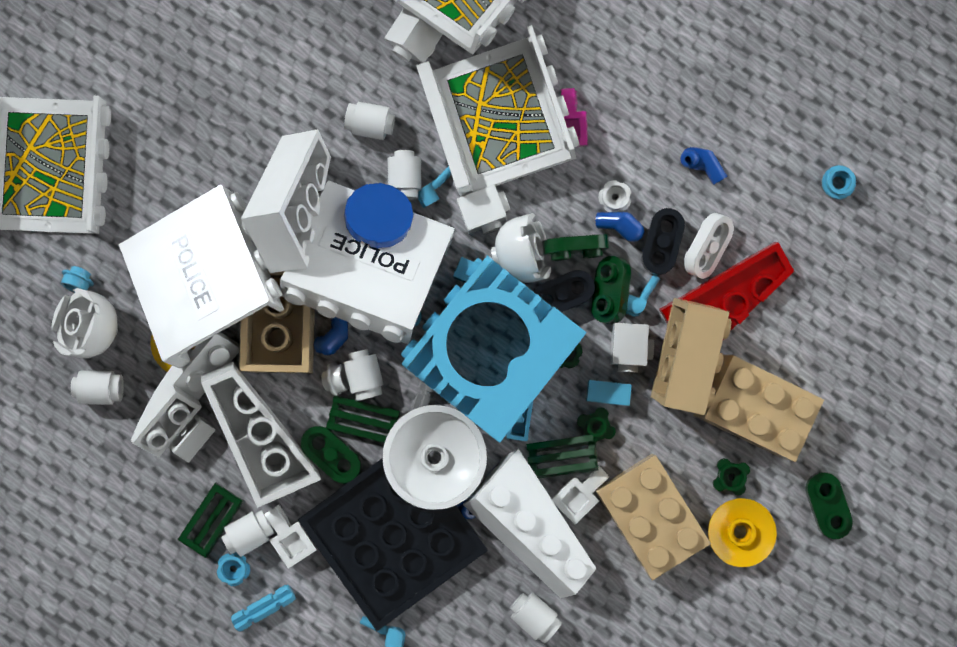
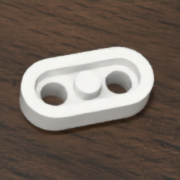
[684,213,734,279]

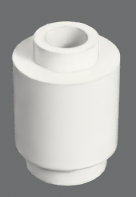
[344,101,395,141]
[387,150,422,200]
[343,349,384,401]
[71,370,124,405]
[222,510,275,557]
[510,592,562,643]

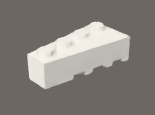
[241,129,331,273]
[201,362,321,508]
[463,448,596,598]

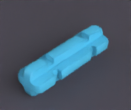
[231,585,296,632]

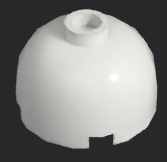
[491,213,551,283]
[52,288,118,358]

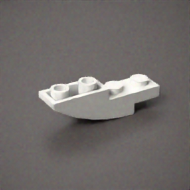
[131,332,240,458]

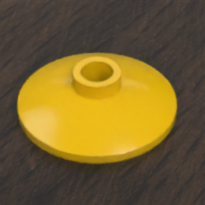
[708,498,777,567]

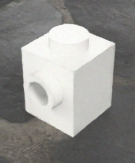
[384,8,443,63]
[456,184,510,234]
[610,323,654,373]

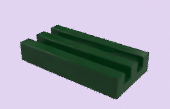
[326,396,400,443]
[526,434,598,478]
[177,482,244,558]

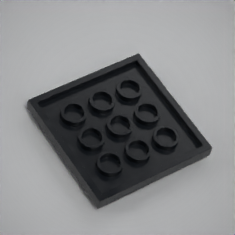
[297,458,488,631]

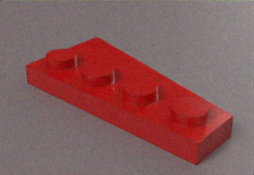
[659,242,795,340]

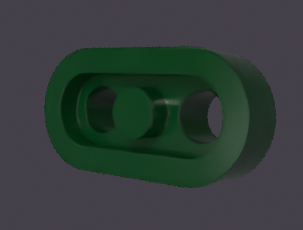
[542,234,609,261]
[591,256,631,325]
[301,426,361,483]
[805,472,853,539]

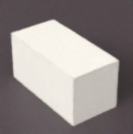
[169,414,216,463]

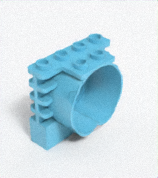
[401,255,587,443]

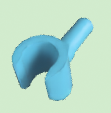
[418,166,452,208]
[626,275,660,317]
[360,616,406,647]

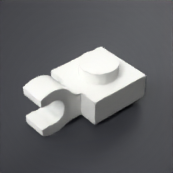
[551,466,609,525]
[265,505,318,569]

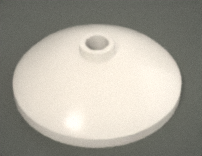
[383,405,487,510]

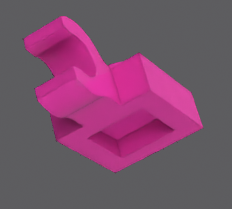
[561,88,588,147]

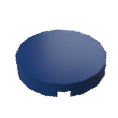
[344,183,414,248]

